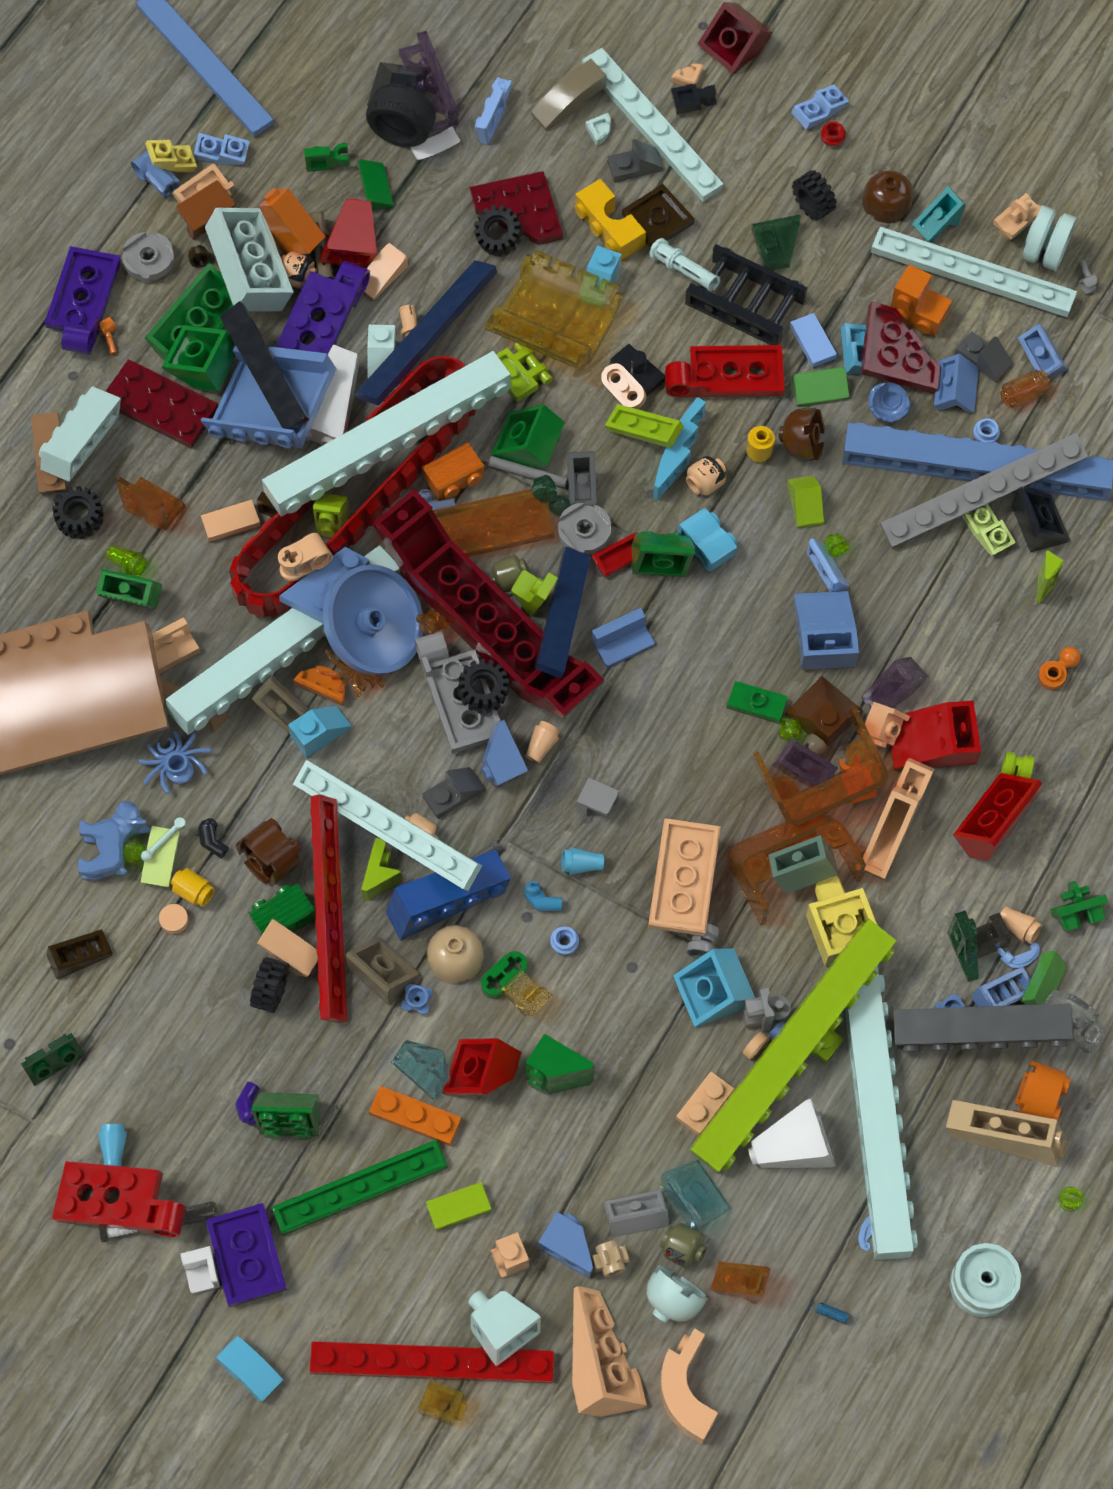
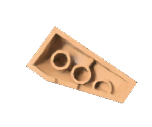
[572,1286,647,1417]

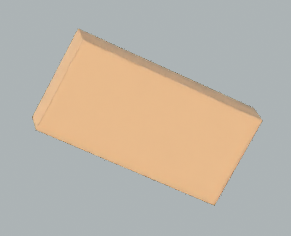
[200,500,261,542]

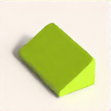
[1036,550,1064,604]

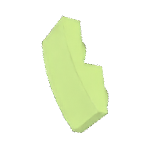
[962,504,1016,556]
[141,826,180,887]

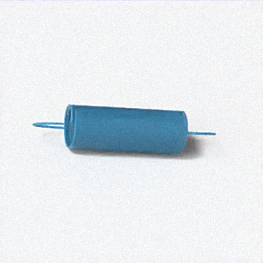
[809,1301,857,1325]

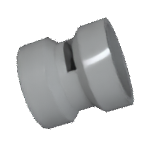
[686,923,719,959]

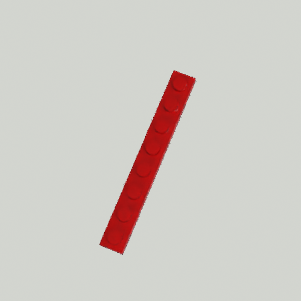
[310,794,348,1023]
[309,1341,554,1384]

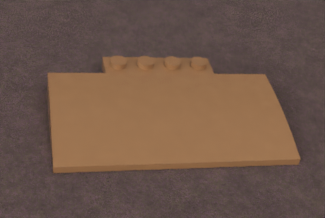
[0,610,170,775]

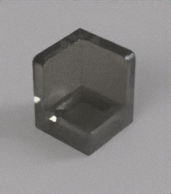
[965,913,1012,959]

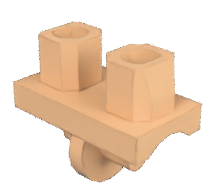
[993,193,1041,241]

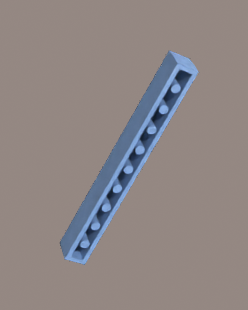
[842,423,1113,501]

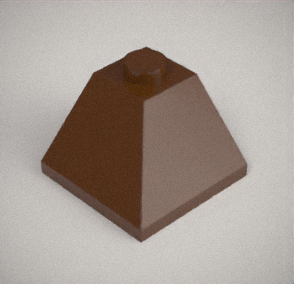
[785,676,863,747]

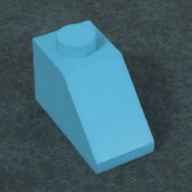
[577,245,621,312]
[288,706,352,758]

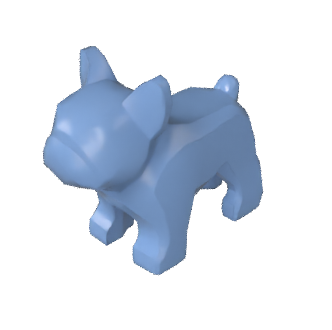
[78,801,151,881]

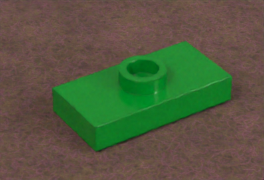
[727,681,788,724]

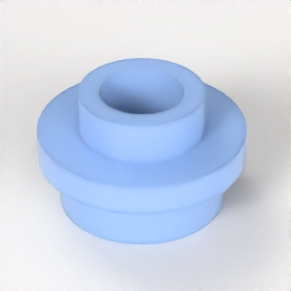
[973,418,1000,442]
[550,927,579,955]

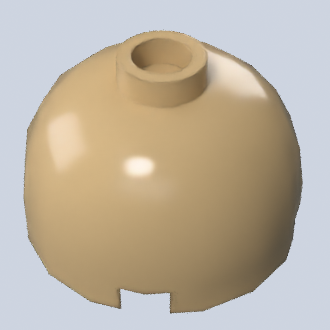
[427,925,484,984]

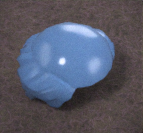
[868,383,911,423]

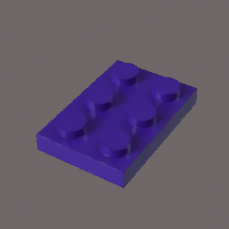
[206,1203,287,1308]

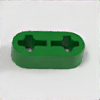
[481,951,528,999]

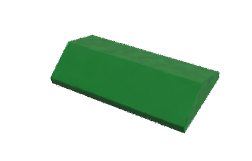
[144,263,233,361]

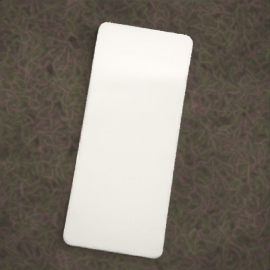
[410,127,460,160]

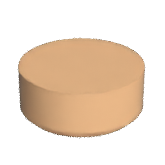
[159,904,189,934]
[743,1032,769,1060]

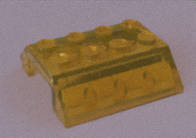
[485,250,622,370]

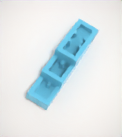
[653,397,706,501]

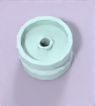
[1022,205,1077,272]
[949,1243,1021,1318]

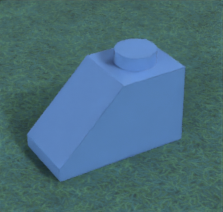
[481,720,528,786]
[538,1212,593,1279]

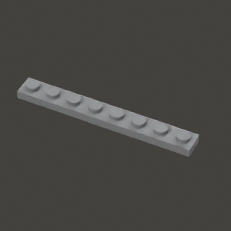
[880,433,1088,549]

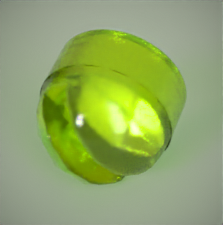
[825,533,849,557]
[779,718,801,740]
[1058,1186,1083,1212]

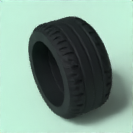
[366,84,436,147]

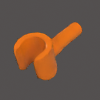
[99,317,117,355]

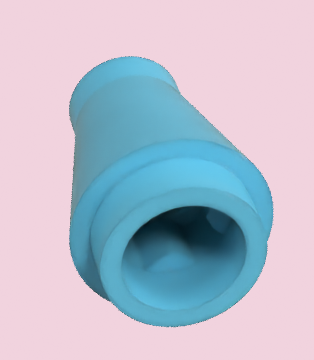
[561,847,604,875]
[98,1124,127,1166]

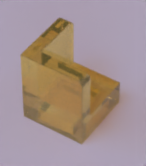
[501,971,553,1016]

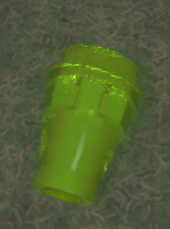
[105,544,147,577]

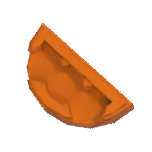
[293,666,346,706]

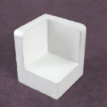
[181,1246,220,1294]

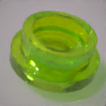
[125,838,145,867]

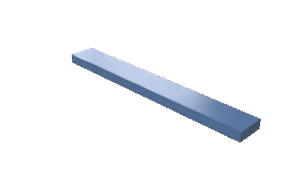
[136,0,274,137]

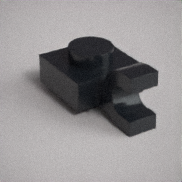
[671,83,717,115]

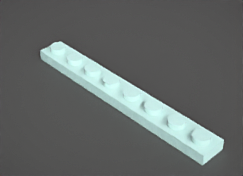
[582,48,723,202]
[871,227,1077,318]
[293,760,482,891]

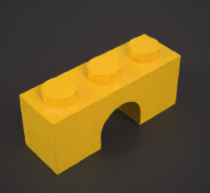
[574,179,646,261]

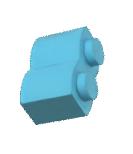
[677,508,737,572]

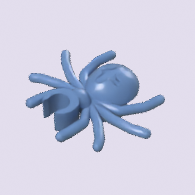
[138,731,212,794]

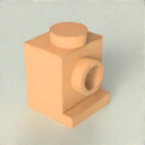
[861,702,910,748]
[490,1232,529,1279]

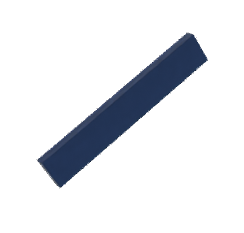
[535,547,591,678]

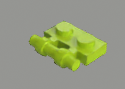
[496,341,553,403]

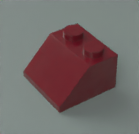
[698,2,773,74]

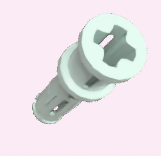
[650,238,720,291]

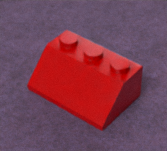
[953,773,1042,861]

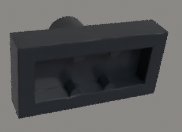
[610,343,665,397]

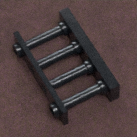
[685,244,808,345]

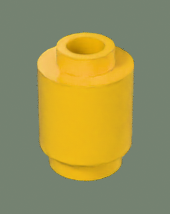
[746,426,775,463]
[171,868,215,907]

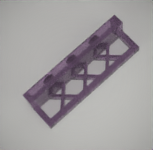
[398,31,458,133]

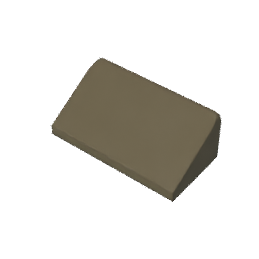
[252,675,310,734]

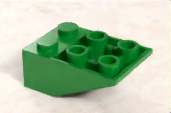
[252,1092,321,1140]

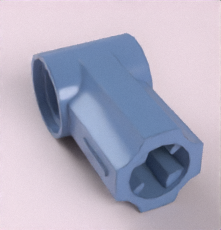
[131,150,180,197]

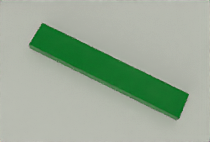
[271,1139,448,1236]

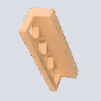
[152,617,200,674]

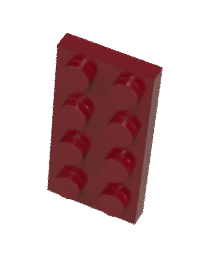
[105,359,219,449]

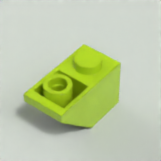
[313,493,349,538]

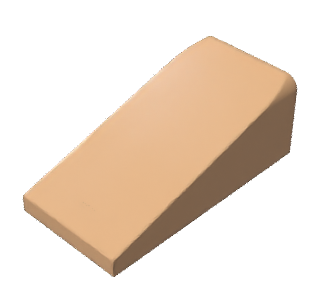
[364,243,408,300]
[257,919,318,977]

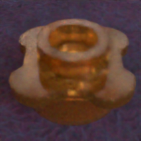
[416,610,448,635]

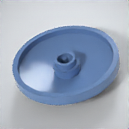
[323,564,424,675]

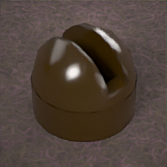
[188,245,210,268]

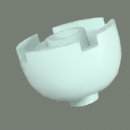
[647,1265,708,1323]

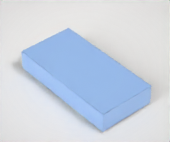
[790,313,837,368]

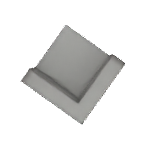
[576,778,619,816]

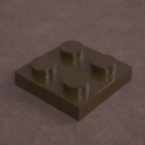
[622,184,694,247]

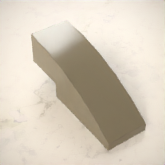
[531,59,606,131]

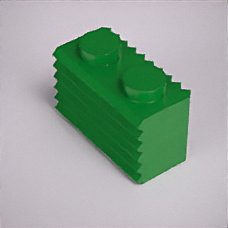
[96,569,162,610]
[248,883,316,936]

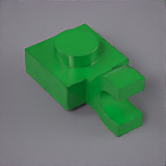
[304,143,349,172]

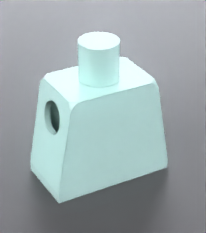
[468,1291,541,1366]

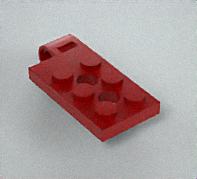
[665,345,784,397]
[52,1161,186,1238]

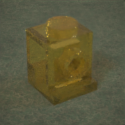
[418,1380,468,1426]

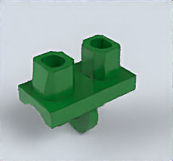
[1050,881,1108,931]

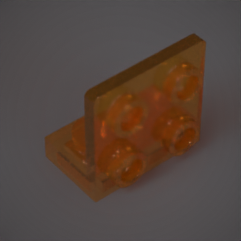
[116,477,185,531]

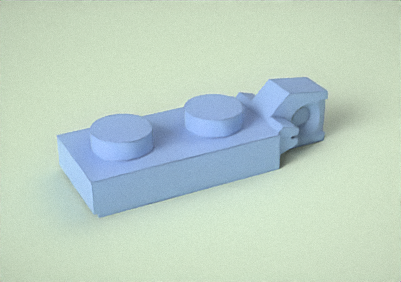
[475,77,512,145]

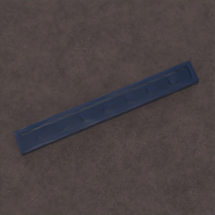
[356,260,497,406]

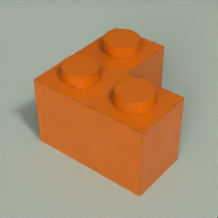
[891,264,952,337]

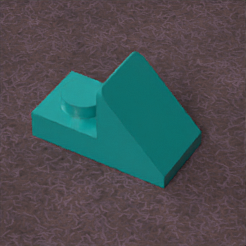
[912,186,966,243]

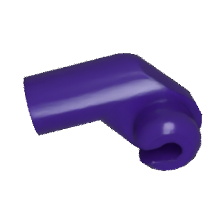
[235,1081,260,1126]

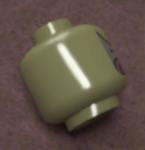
[660,1223,707,1268]

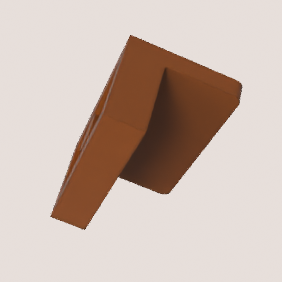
[176,180,236,240]

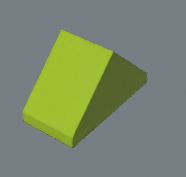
[787,476,824,529]

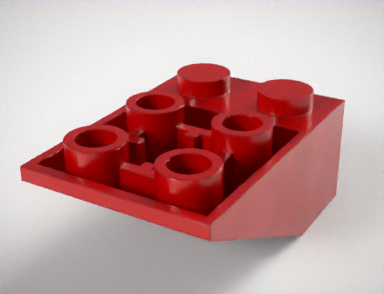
[890,700,981,770]

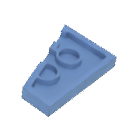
[280,547,369,624]

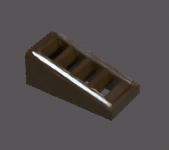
[47,929,113,979]

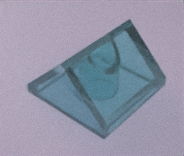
[660,1160,731,1231]

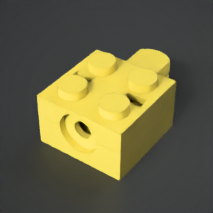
[806,875,877,967]

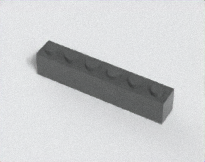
[894,1003,1074,1052]

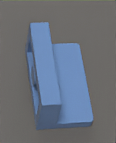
[934,354,979,414]
[592,608,654,668]

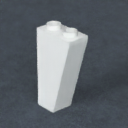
[306,345,359,446]

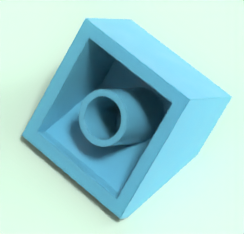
[673,948,755,1027]

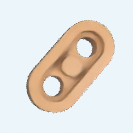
[602,364,646,409]

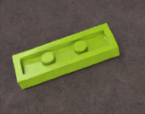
[605,404,684,448]

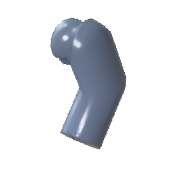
[419,489,456,515]

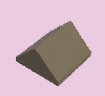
[346,937,420,1006]

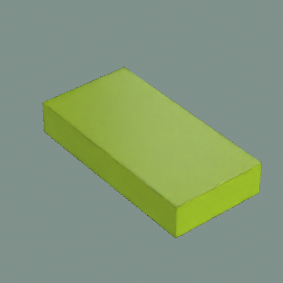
[426,1182,492,1231]

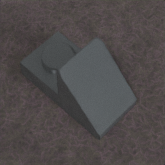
[607,139,663,183]
[955,331,1013,383]
[567,451,597,506]
[422,767,485,819]

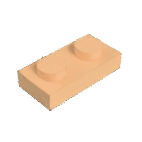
[676,1072,734,1136]

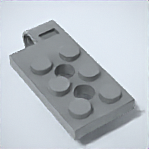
[414,631,500,754]

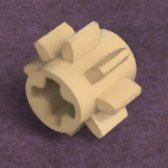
[592,1241,629,1277]

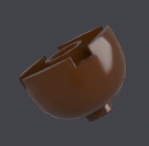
[862,170,914,224]
[779,407,825,461]

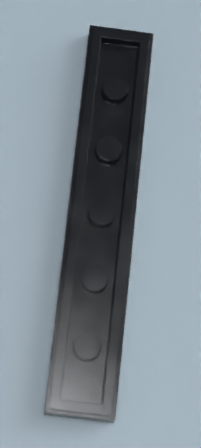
[219,301,310,431]

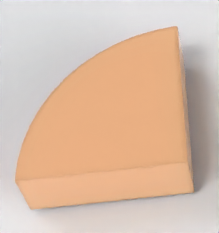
[671,64,703,86]

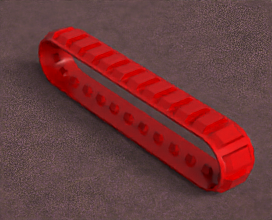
[229,356,477,618]

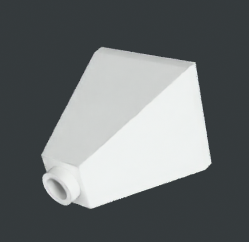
[748,1099,836,1168]

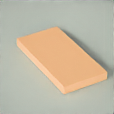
[648,818,721,936]

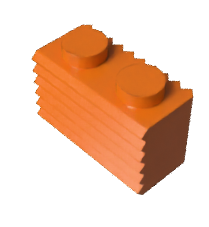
[422,442,485,501]

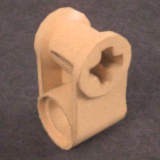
[278,533,333,581]

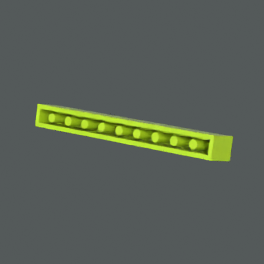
[688,919,897,1173]

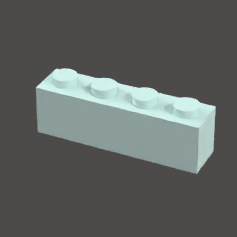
[39,386,121,482]

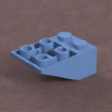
[794,591,859,670]

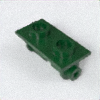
[21,1033,85,1086]

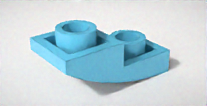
[215,1336,283,1402]

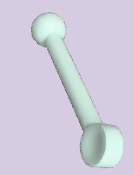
[141,817,186,861]

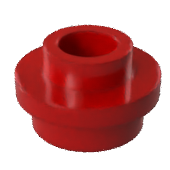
[820,121,846,146]

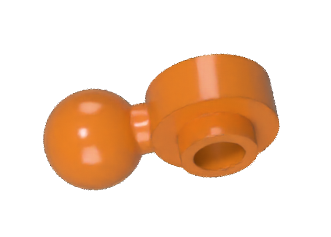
[1038,646,1081,690]

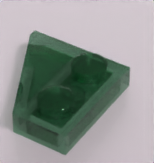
[751,214,801,271]

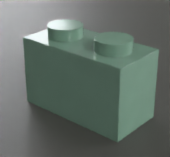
[769,835,839,894]

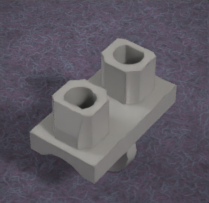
[742,988,791,1032]

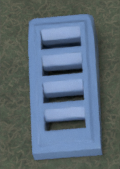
[971,966,1031,1007]

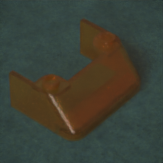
[752,705,888,826]
[727,809,866,926]

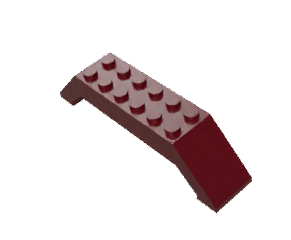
[373,489,605,718]

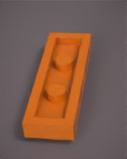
[369,1086,462,1147]

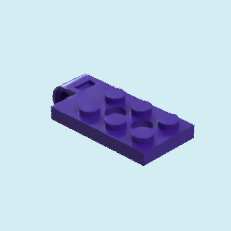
[45,246,122,355]
[275,261,371,354]

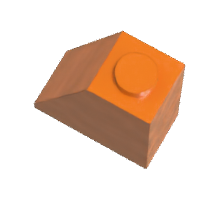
[259,188,325,254]

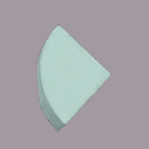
[585,113,611,146]

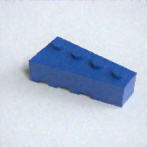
[386,850,511,941]

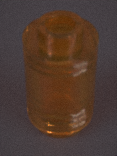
[1000,369,1051,408]

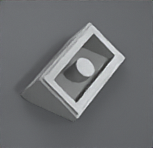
[604,1190,669,1237]

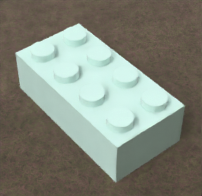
[205,208,293,311]

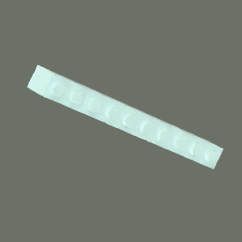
[262,351,511,517]
[166,545,401,735]
[844,966,917,1260]

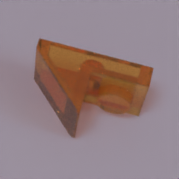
[711,1261,771,1304]

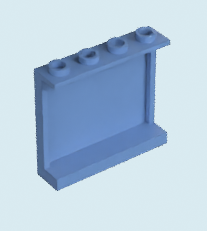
[201,345,337,448]

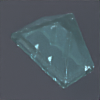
[391,1040,450,1100]

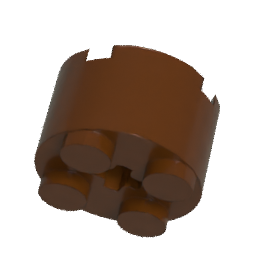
[236,818,301,887]

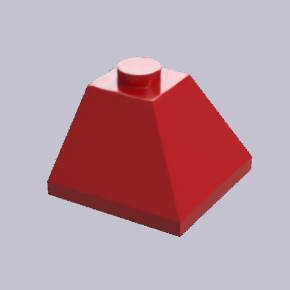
[442,1038,522,1095]

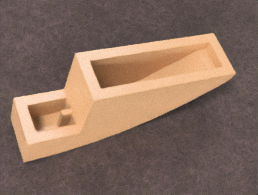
[859,758,935,879]

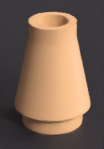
[525,721,560,764]
[998,906,1043,944]

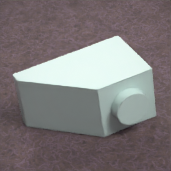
[367,325,396,378]

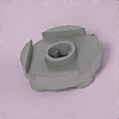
[122,232,175,284]
[558,503,611,555]

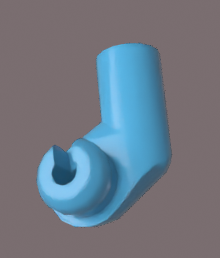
[524,881,562,911]

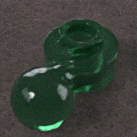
[532,475,570,516]

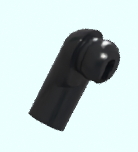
[198,818,229,859]

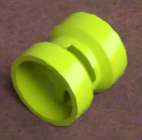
[1001,751,1034,778]

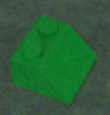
[162,325,236,392]
[491,404,565,468]
[632,531,695,577]
[525,1033,595,1094]

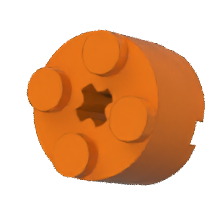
[1013,1060,1071,1120]

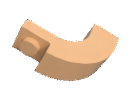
[660,1328,718,1444]

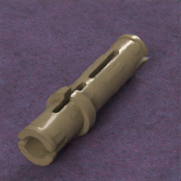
[309,210,334,280]

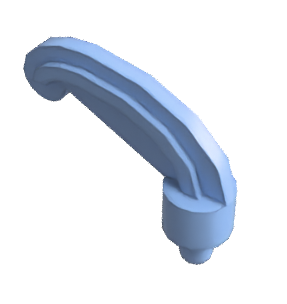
[997,942,1040,968]
[858,1215,872,1251]

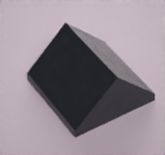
[1012,486,1070,553]

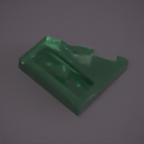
[947,910,979,982]

